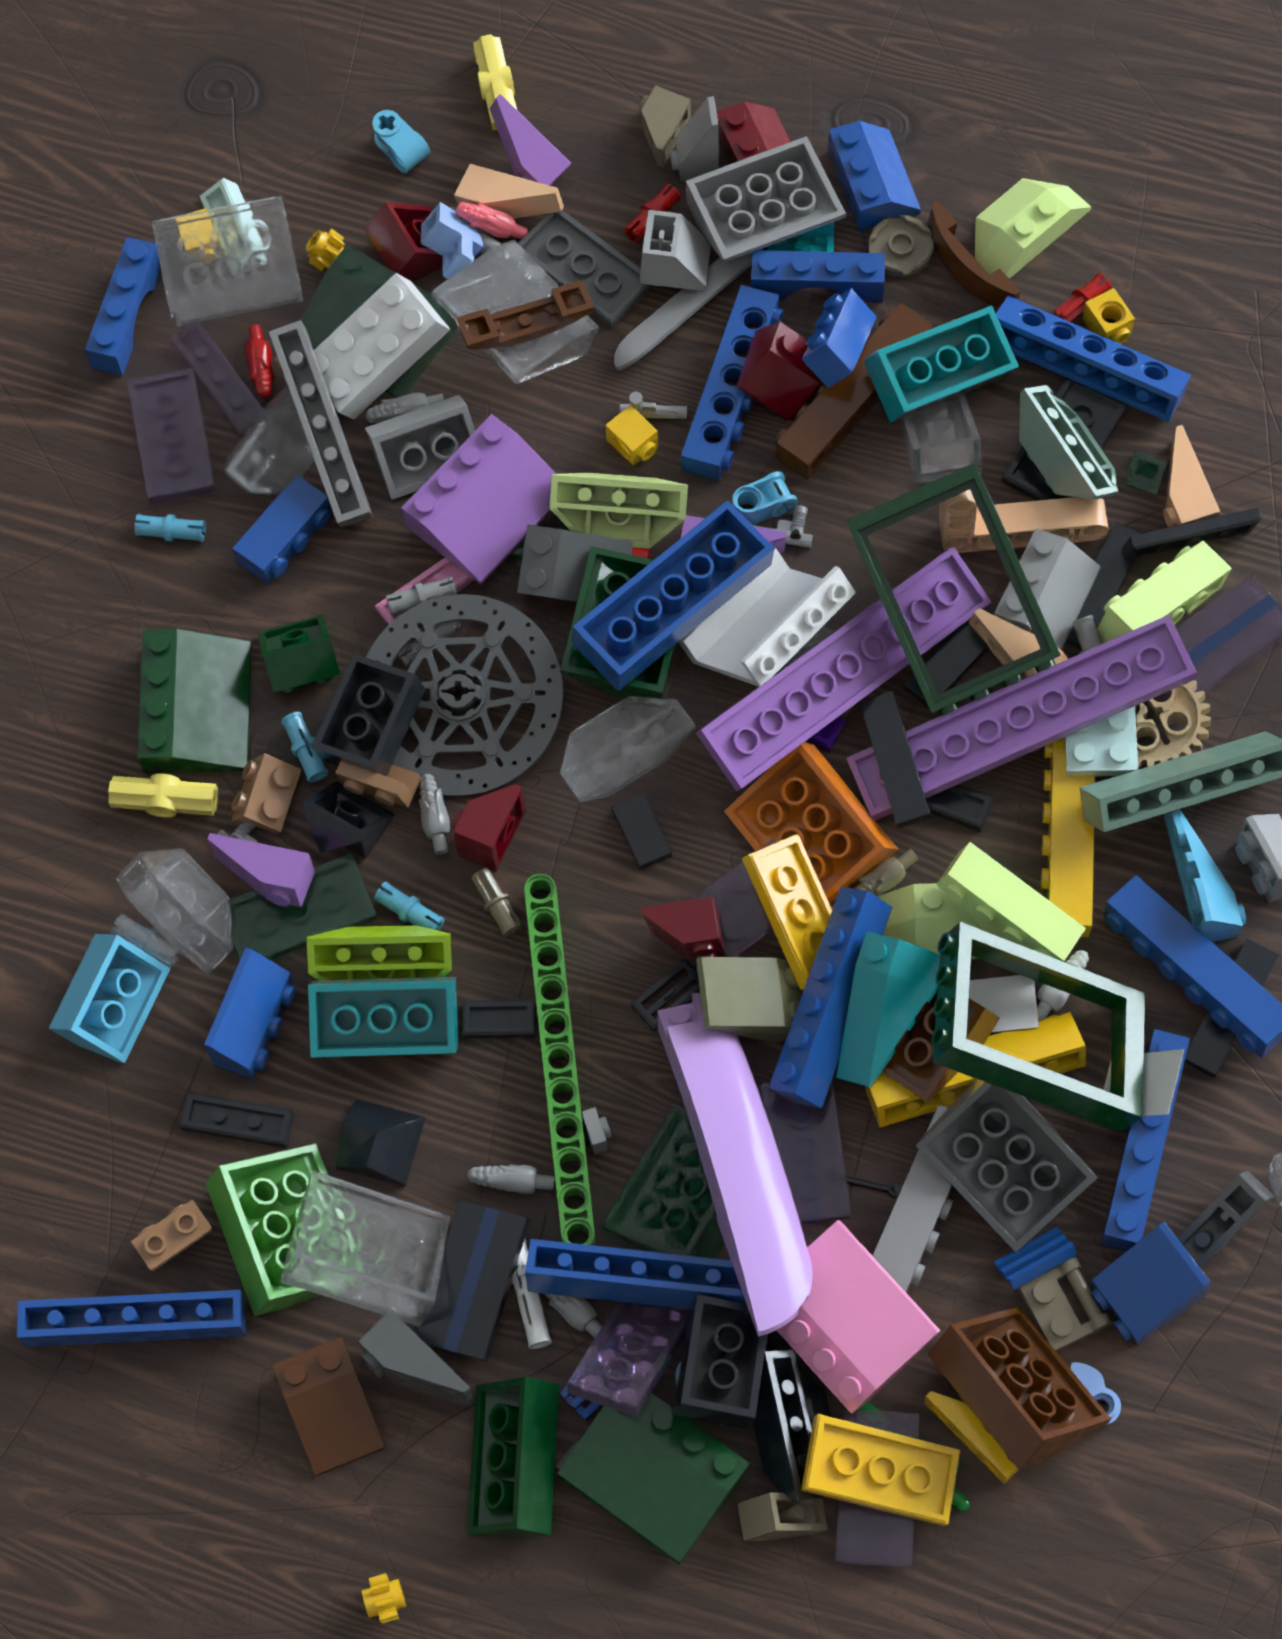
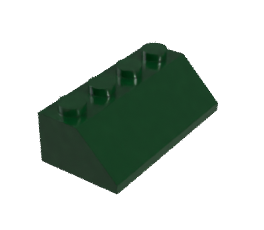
[467,1377,559,1538]

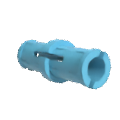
[135,514,206,542]
[281,712,328,782]
[374,881,445,931]

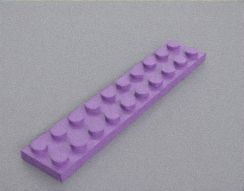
[696,546,992,791]
[846,614,1198,821]

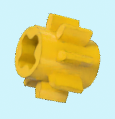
[306,229,347,271]
[362,1573,406,1624]

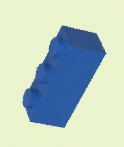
[802,288,877,388]
[232,475,332,585]

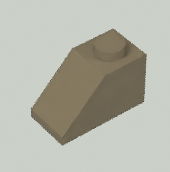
[639,85,691,167]
[738,1493,828,1541]

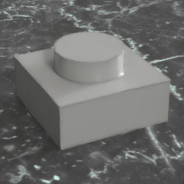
[582,1107,612,1155]

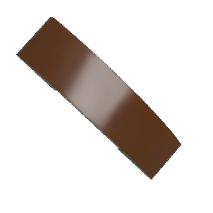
[928,200,1021,309]
[456,280,594,349]

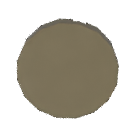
[869,215,934,278]

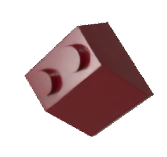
[717,101,790,165]
[364,202,443,280]
[736,321,821,421]
[451,784,526,872]
[642,896,726,962]

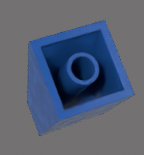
[1091,1221,1210,1345]

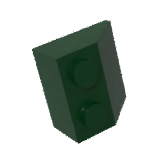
[257,614,340,693]

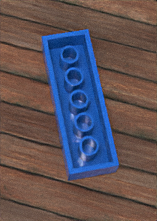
[571,500,775,691]

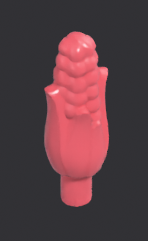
[456,202,528,240]

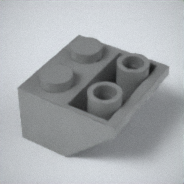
[639,210,711,291]
[1235,814,1282,903]

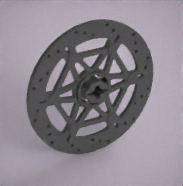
[366,594,564,797]

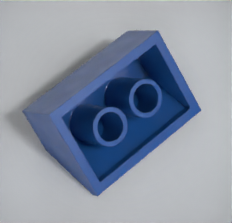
[828,121,921,231]
[204,947,296,1080]

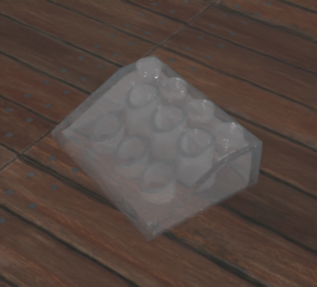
[152,195,304,327]
[431,240,599,384]
[280,1171,450,1327]

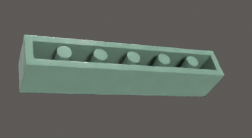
[1080,731,1282,832]

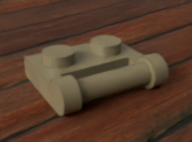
[1017,1257,1112,1352]

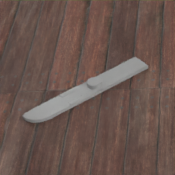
[614,249,763,370]

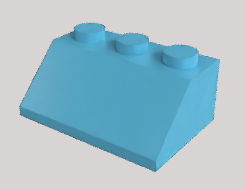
[49,934,170,1063]

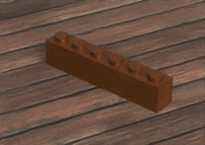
[775,303,933,480]

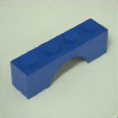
[85,237,164,376]
[751,250,885,302]

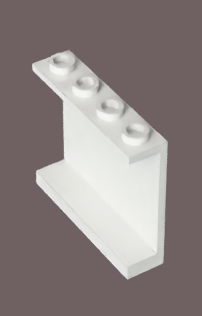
[678,548,856,687]

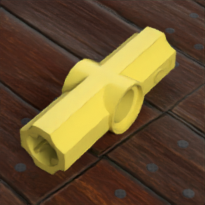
[473,35,517,130]
[108,774,218,818]

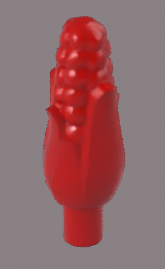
[245,324,275,398]

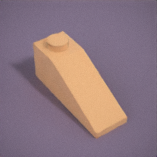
[454,164,564,218]
[1163,425,1220,527]
[969,608,1068,679]

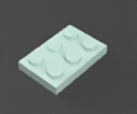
[1065,706,1138,776]

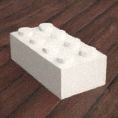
[314,273,451,419]

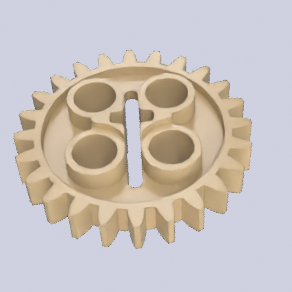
[1135,680,1211,770]

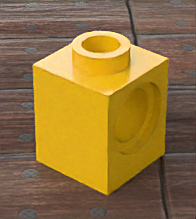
[1082,288,1135,344]
[606,404,658,467]

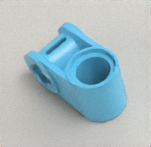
[372,110,431,174]
[732,471,798,525]

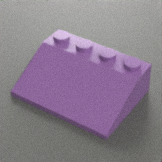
[401,414,556,585]

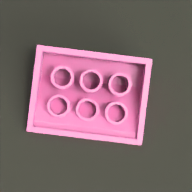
[777,1220,940,1414]

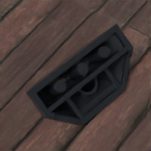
[753,1350,832,1502]

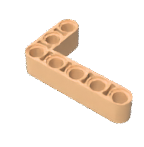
[939,472,1109,553]

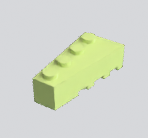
[1097,541,1232,644]
[936,842,1086,962]

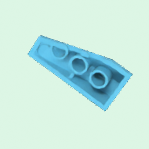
[1163,809,1246,942]

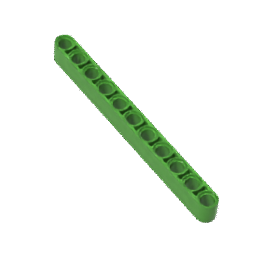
[524,873,596,1246]

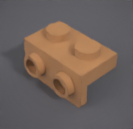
[231,753,301,835]
[335,761,421,808]
[131,1199,212,1271]

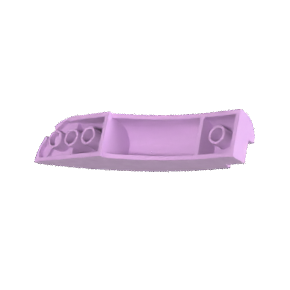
[657,992,813,1337]

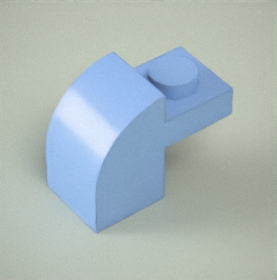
[421,202,483,282]

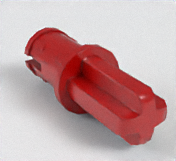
[1054,273,1112,322]

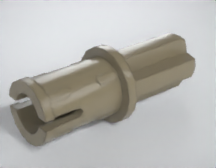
[472,868,523,937]

